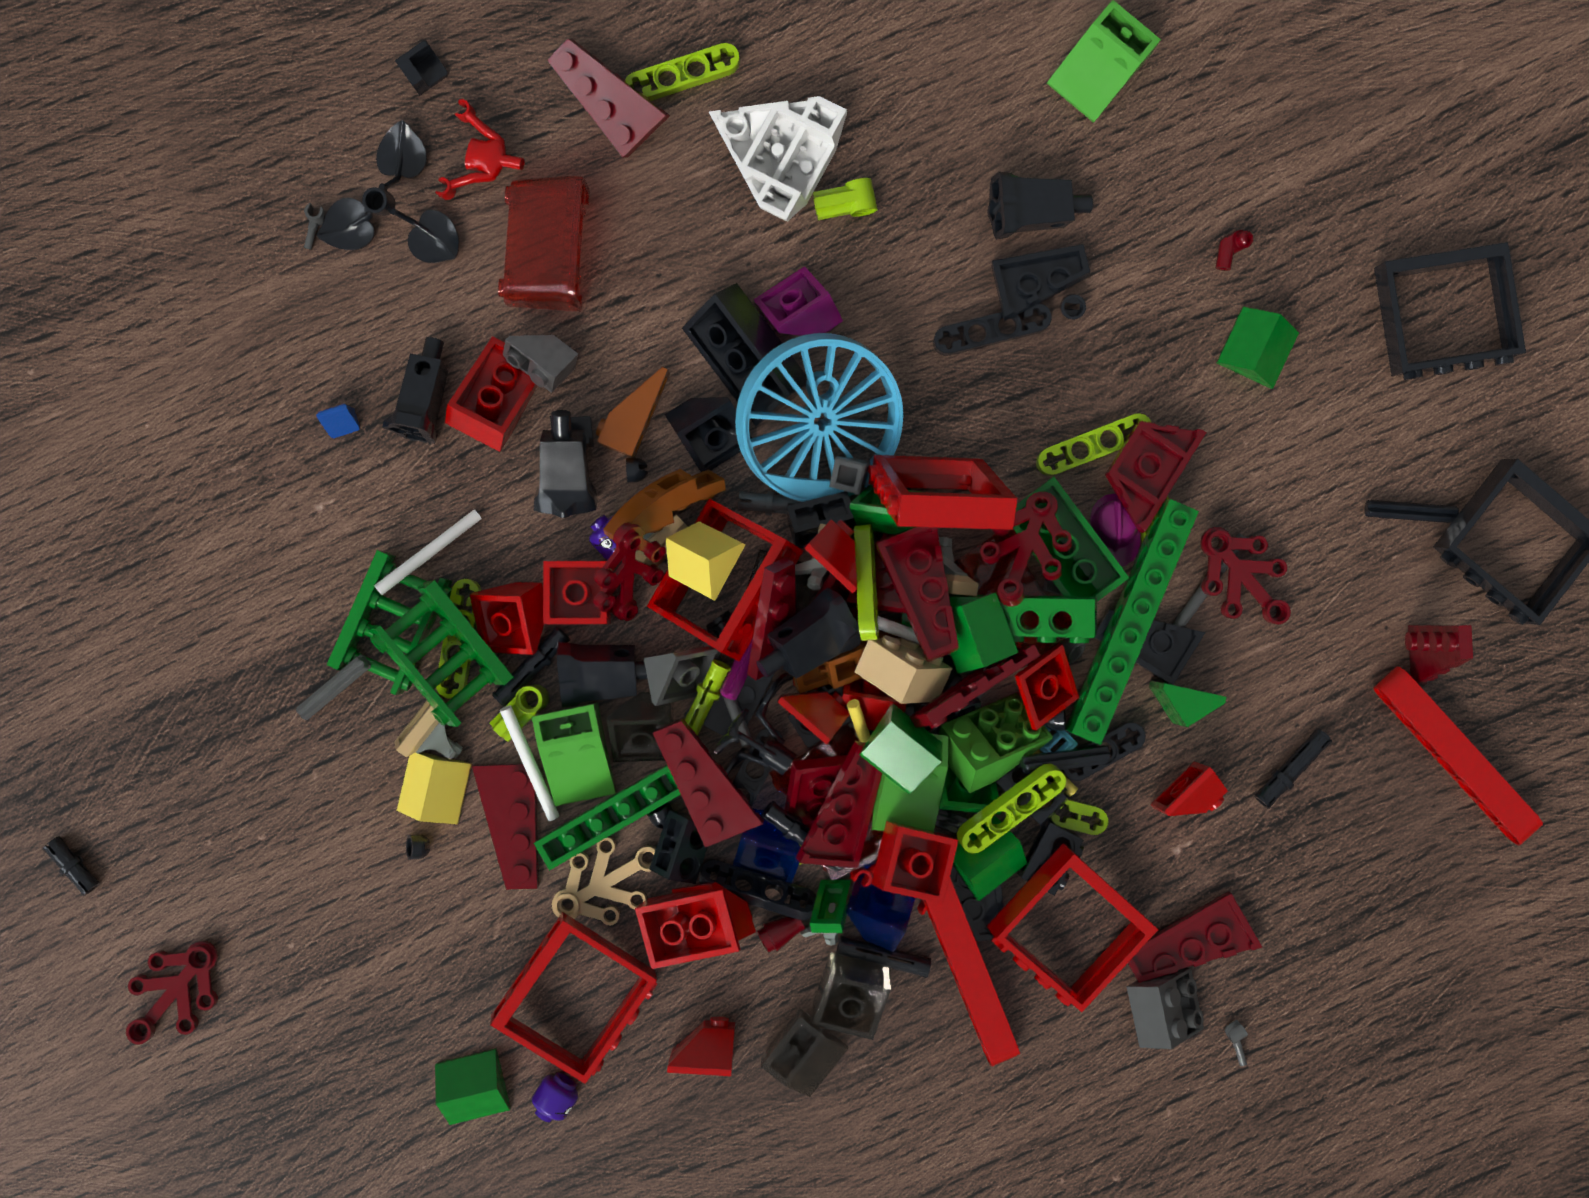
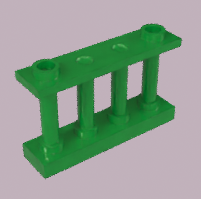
[327,550,452,695]
[368,580,513,727]

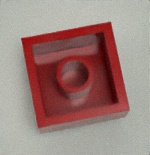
[543,561,611,624]
[871,821,959,904]

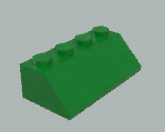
[1013,477,1129,602]

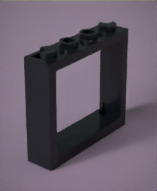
[1374,242,1526,380]
[1433,459,1589,625]

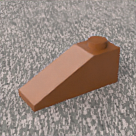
[595,367,670,458]

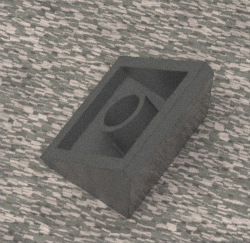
[644,645,721,706]

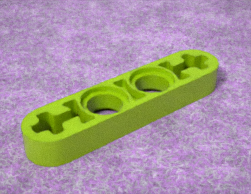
[625,43,740,101]
[1036,413,1152,476]
[854,524,879,641]
[436,579,482,699]
[957,764,1066,853]

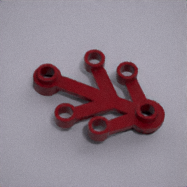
[980,492,1072,607]
[593,522,666,621]
[1200,527,1291,625]
[126,941,218,1045]

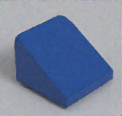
[316,404,360,438]

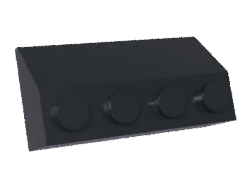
[682,283,807,426]

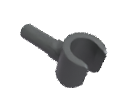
[304,203,326,250]
[1224,1020,1248,1066]

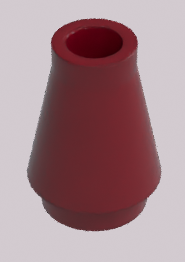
[757,916,805,953]

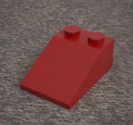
[445,336,537,452]
[635,888,741,969]

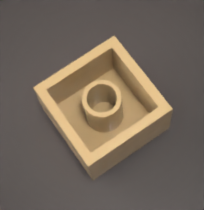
[855,635,952,704]

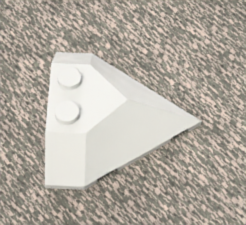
[709,96,847,222]

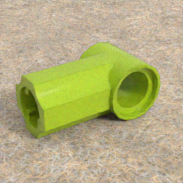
[813,178,878,220]
[490,684,549,742]

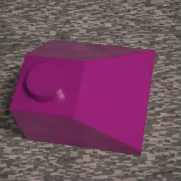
[754,266,843,336]

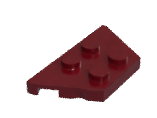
[1105,421,1207,533]

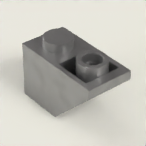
[503,335,578,393]

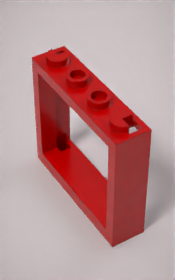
[867,455,1018,530]
[647,498,803,662]
[987,843,1158,1012]
[490,912,657,1084]

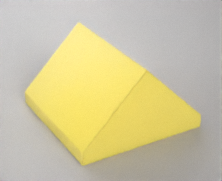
[666,522,745,601]
[397,752,472,824]

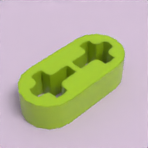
[1050,799,1108,835]

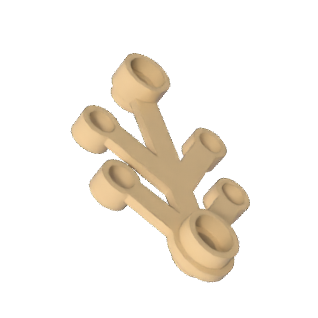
[552,836,656,926]

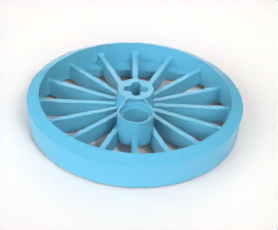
[735,333,903,502]

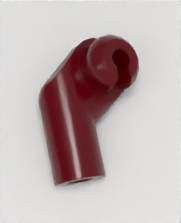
[1215,230,1253,271]

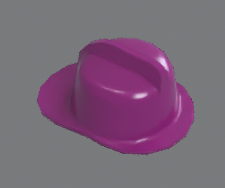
[1090,493,1140,567]

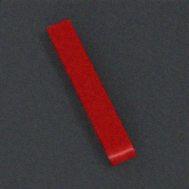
[1373,666,1543,846]
[922,878,1020,1067]

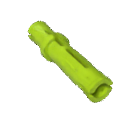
[685,659,731,736]

